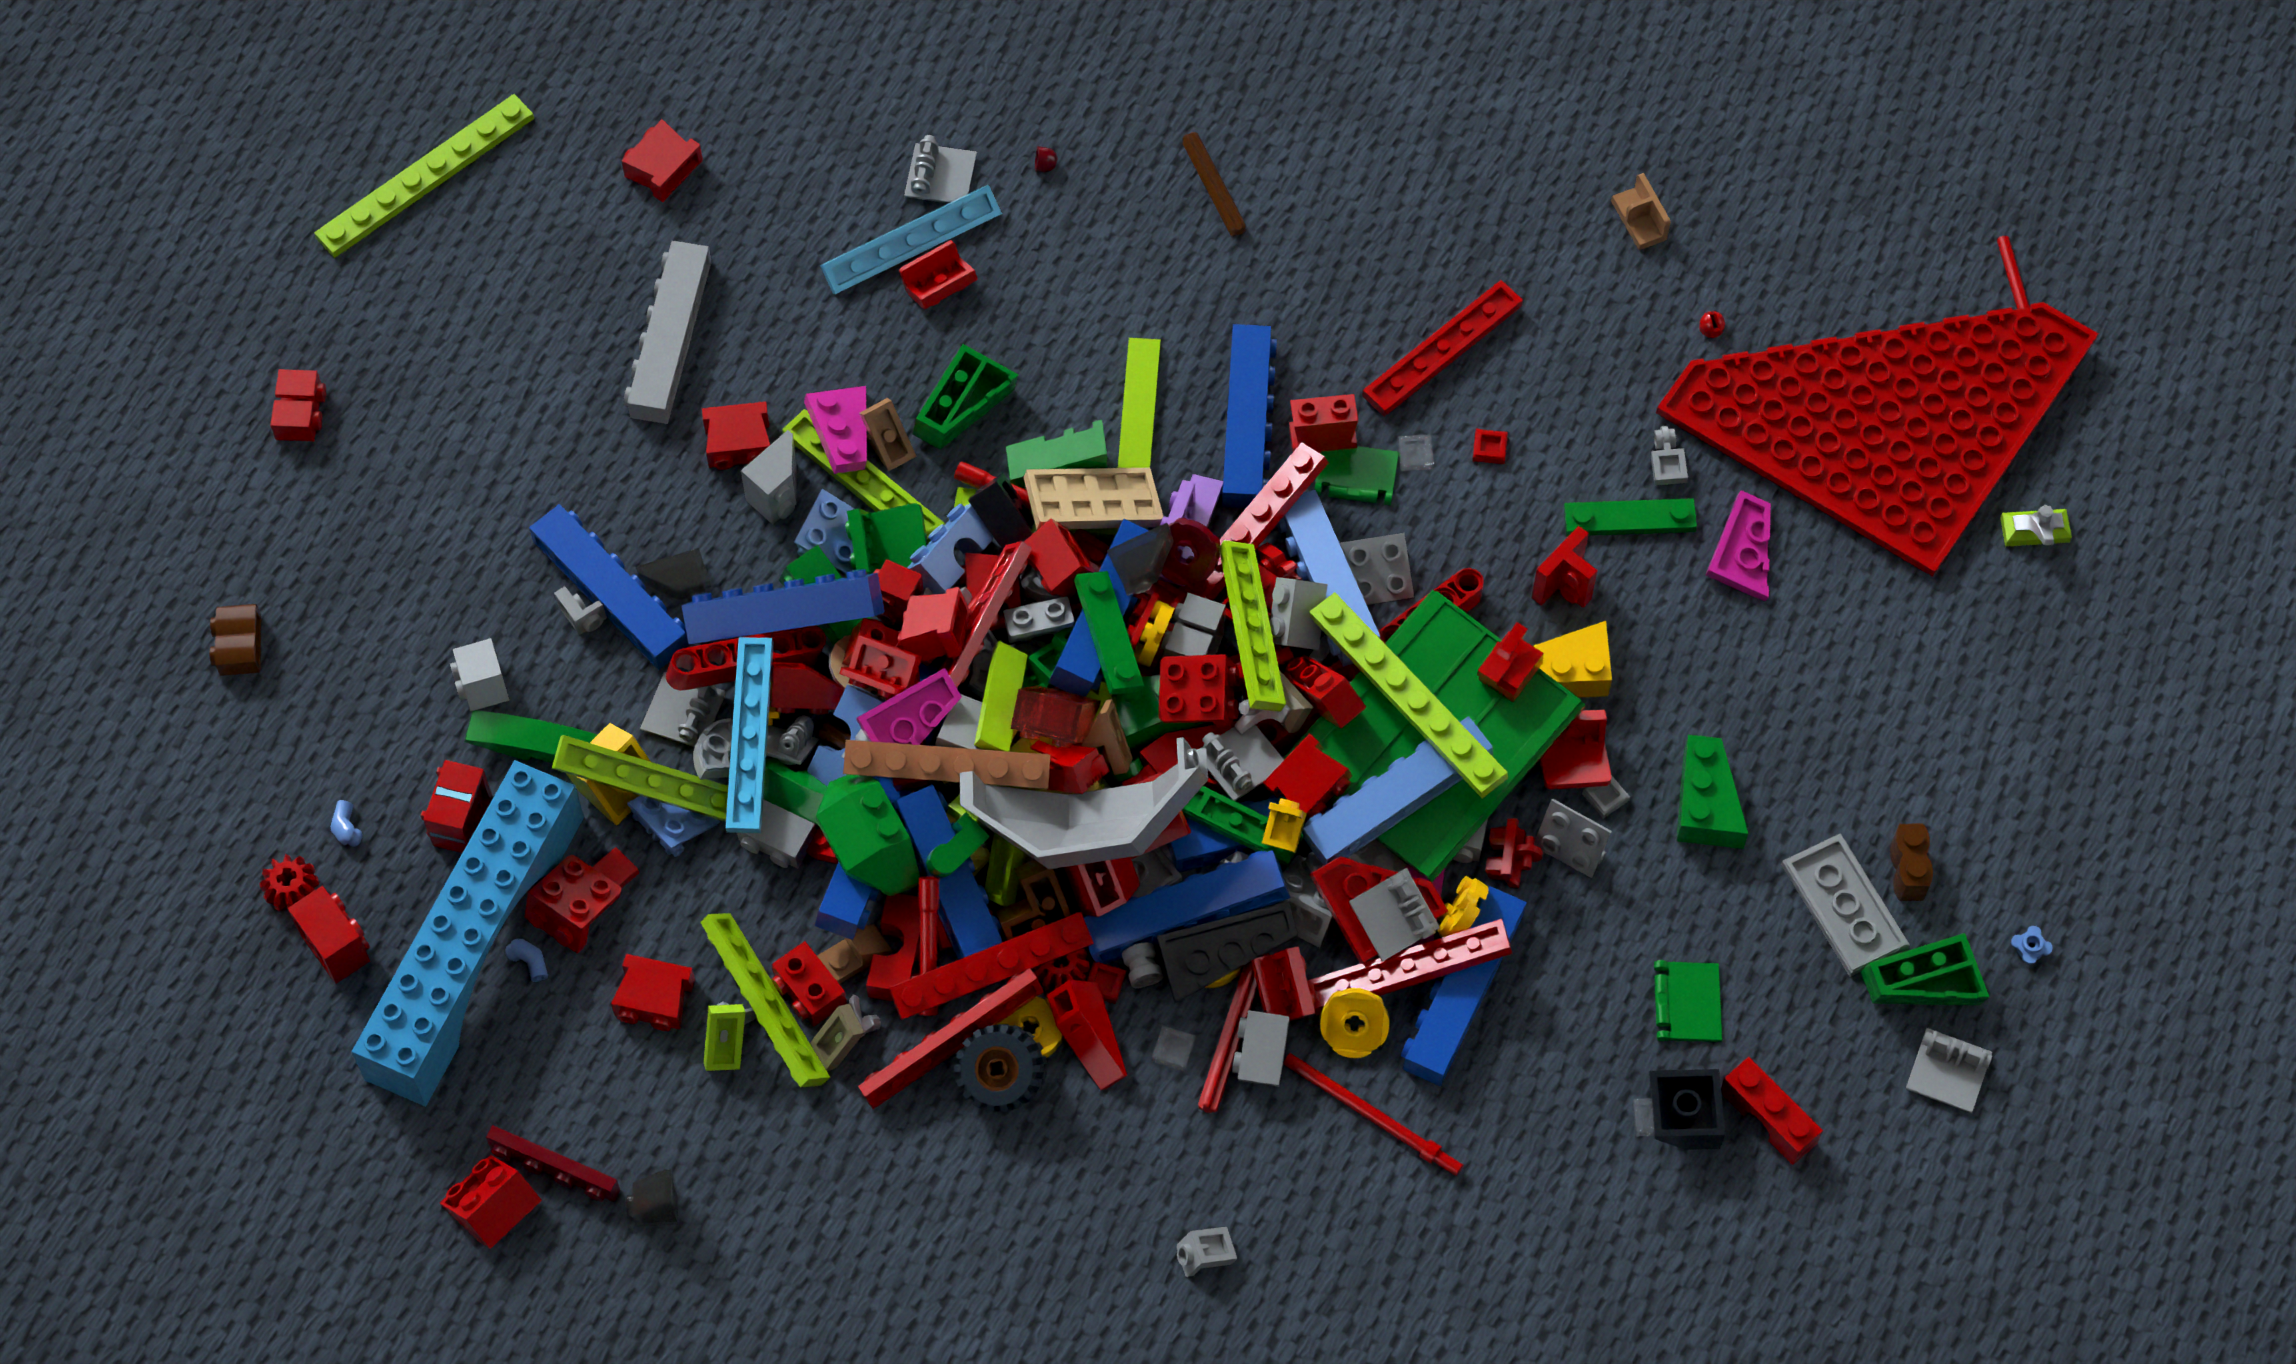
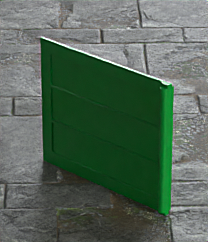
[1283,590,1585,882]

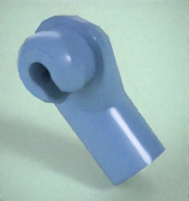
[331,800,362,847]
[505,939,548,982]

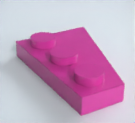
[804,386,867,474]
[1706,490,1771,601]
[856,668,962,745]

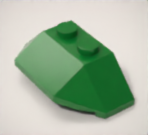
[815,775,920,897]

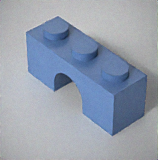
[907,504,994,594]
[807,685,886,787]

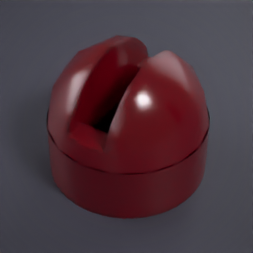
[1035,146,1058,172]

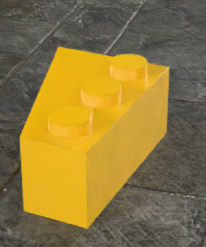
[1534,621,1612,697]

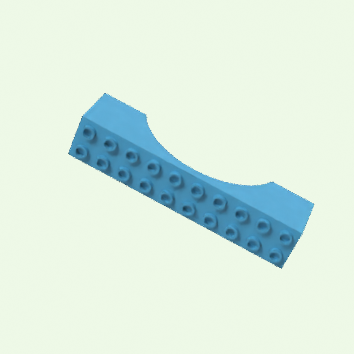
[351,760,584,1107]

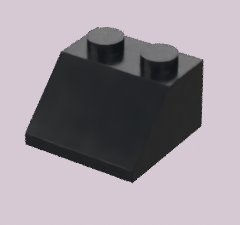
[1649,1069,1725,1150]

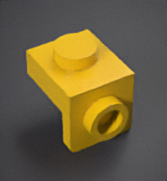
[1262,798,1307,853]

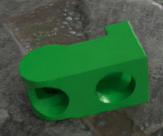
[926,812,990,878]

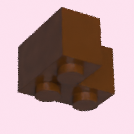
[995,860,1071,941]

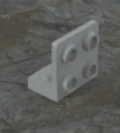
[1264,855,1334,948]

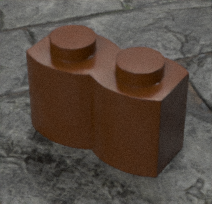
[209,604,262,676]
[1890,823,1933,901]

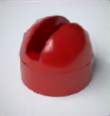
[1699,311,1725,338]

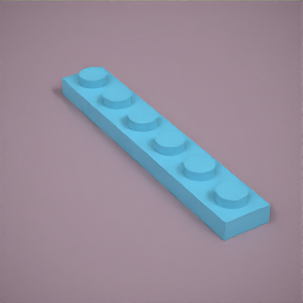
[820,185,1002,294]
[725,637,774,833]

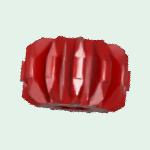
[260,854,319,912]
[1034,949,1090,991]

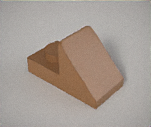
[860,398,916,471]
[1081,699,1133,775]
[817,924,892,984]

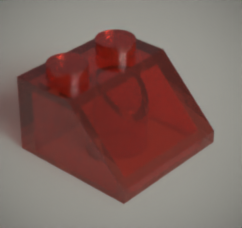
[1010,685,1101,748]

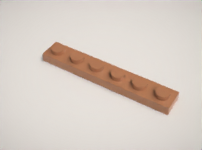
[843,740,1050,789]

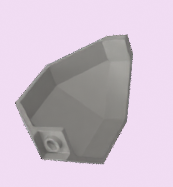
[960,737,1208,869]

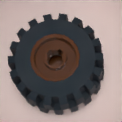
[955,1024,1047,1112]

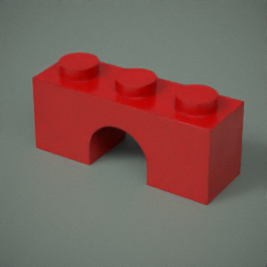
[866,893,920,1001]
[1721,1057,1823,1165]

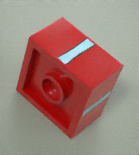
[420,760,492,853]

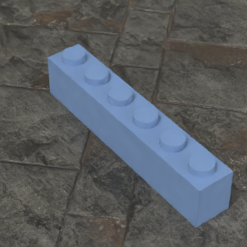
[1277,490,1380,667]
[1303,716,1493,865]

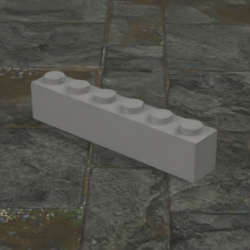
[624,241,711,424]

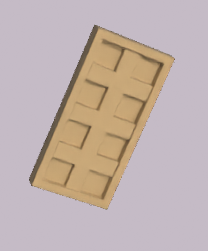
[1024,468,1164,530]

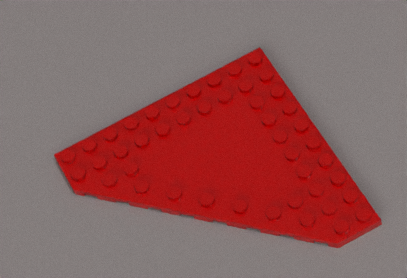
[1656,302,2099,577]

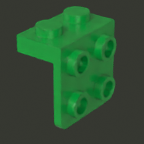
[845,503,928,574]

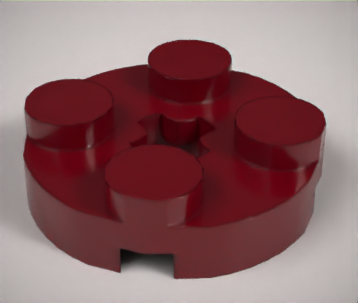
[1153,518,1220,585]

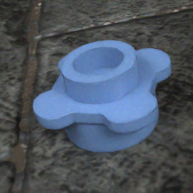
[2011,926,2052,964]

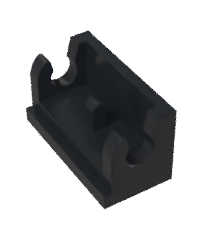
[968,473,1037,550]

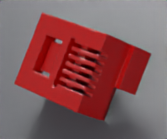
[1477,622,1544,702]
[1030,740,1109,794]

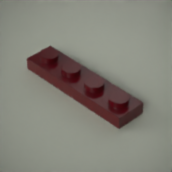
[486,1125,620,1202]

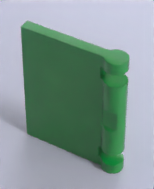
[1314,446,1399,506]
[1654,960,1722,1042]

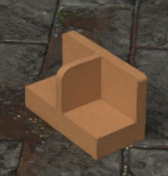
[1611,173,1671,250]

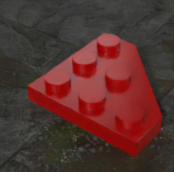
[1309,856,1448,963]

